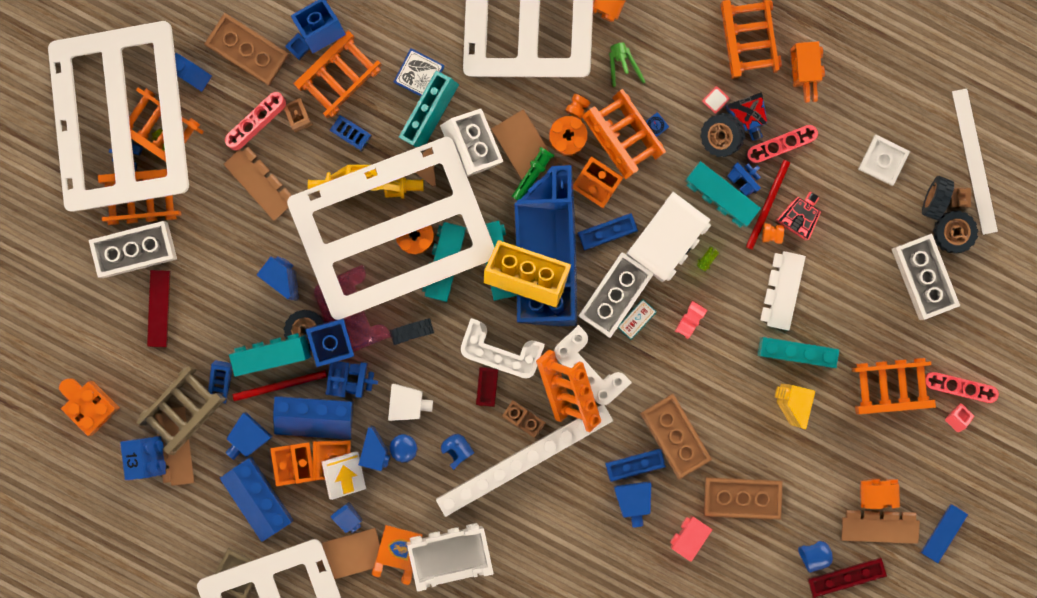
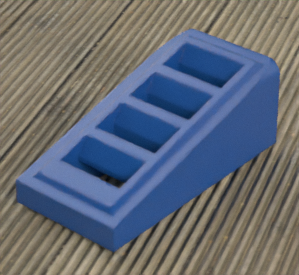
[330,115,372,152]
[208,360,232,404]

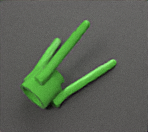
[609,42,645,87]

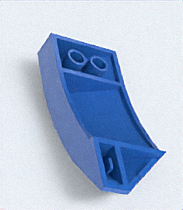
[514,165,577,327]

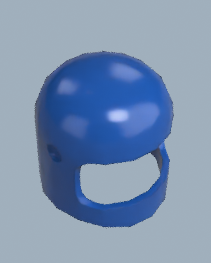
[389,434,418,463]
[441,434,475,470]
[798,541,833,573]

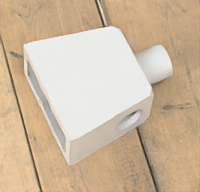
[388,384,433,421]

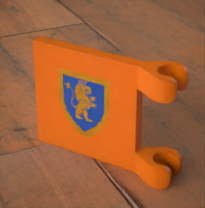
[372,525,422,585]

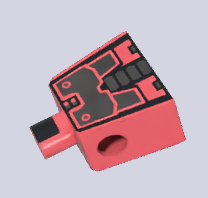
[775,192,821,241]

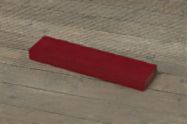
[147,270,171,347]
[807,557,887,598]

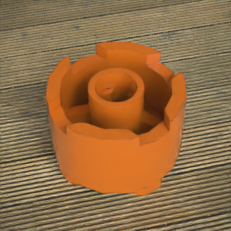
[593,0,626,22]
[549,116,587,156]
[396,225,435,255]
[860,479,900,509]

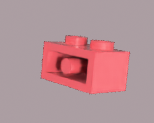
[670,515,712,562]

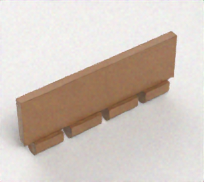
[223,147,292,221]
[155,407,195,486]
[841,510,920,544]

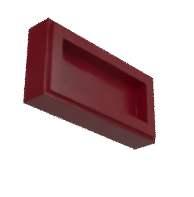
[476,367,499,407]

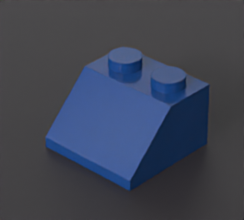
[358,426,391,471]

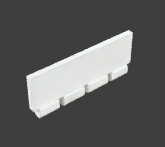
[760,251,806,331]

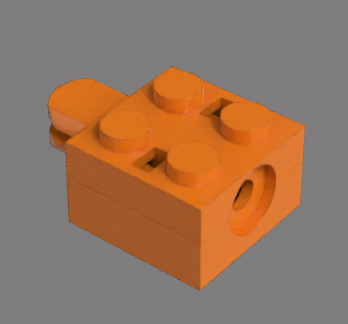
[790,41,825,103]
[59,378,120,436]

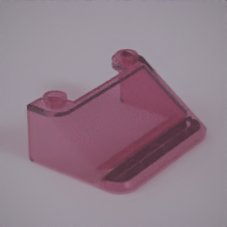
[314,265,391,352]

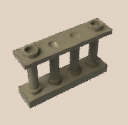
[136,366,226,455]

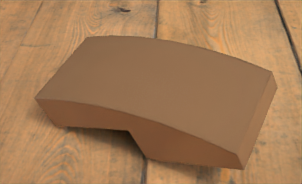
[502,400,546,439]

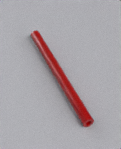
[746,160,790,250]
[232,370,327,401]

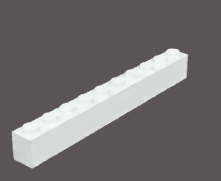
[436,405,613,517]

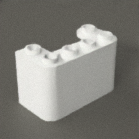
[625,192,711,282]
[461,318,545,378]
[553,325,632,405]
[407,523,493,592]

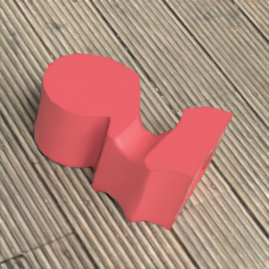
[675,300,707,339]

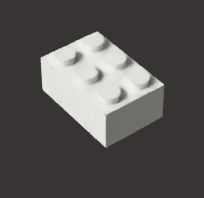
[440,109,503,177]

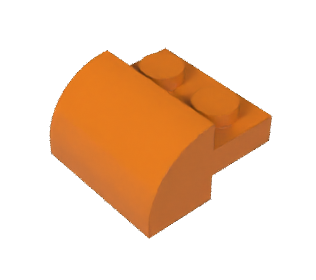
[573,156,623,208]
[270,442,315,487]

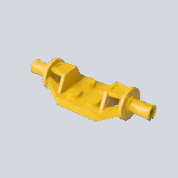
[308,165,424,199]

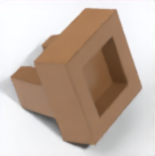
[950,188,971,208]

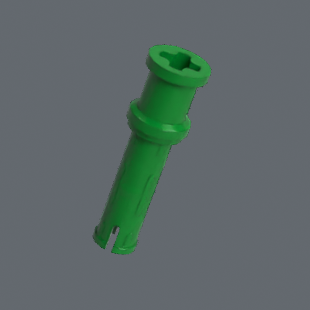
[512,146,555,200]

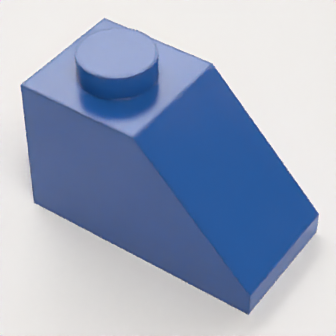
[175,53,212,92]
[330,502,362,533]

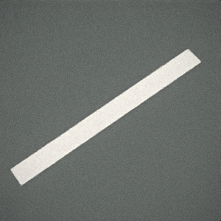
[952,89,998,235]

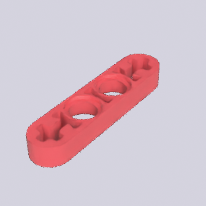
[225,92,286,151]
[746,125,818,164]
[925,372,999,403]

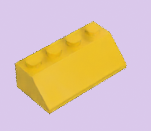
[484,240,571,307]
[775,383,815,429]

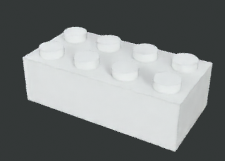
[89,221,177,278]
[892,234,960,320]
[578,252,653,338]

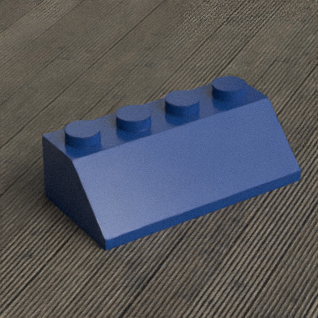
[257,256,299,301]
[273,396,354,440]
[220,457,294,542]

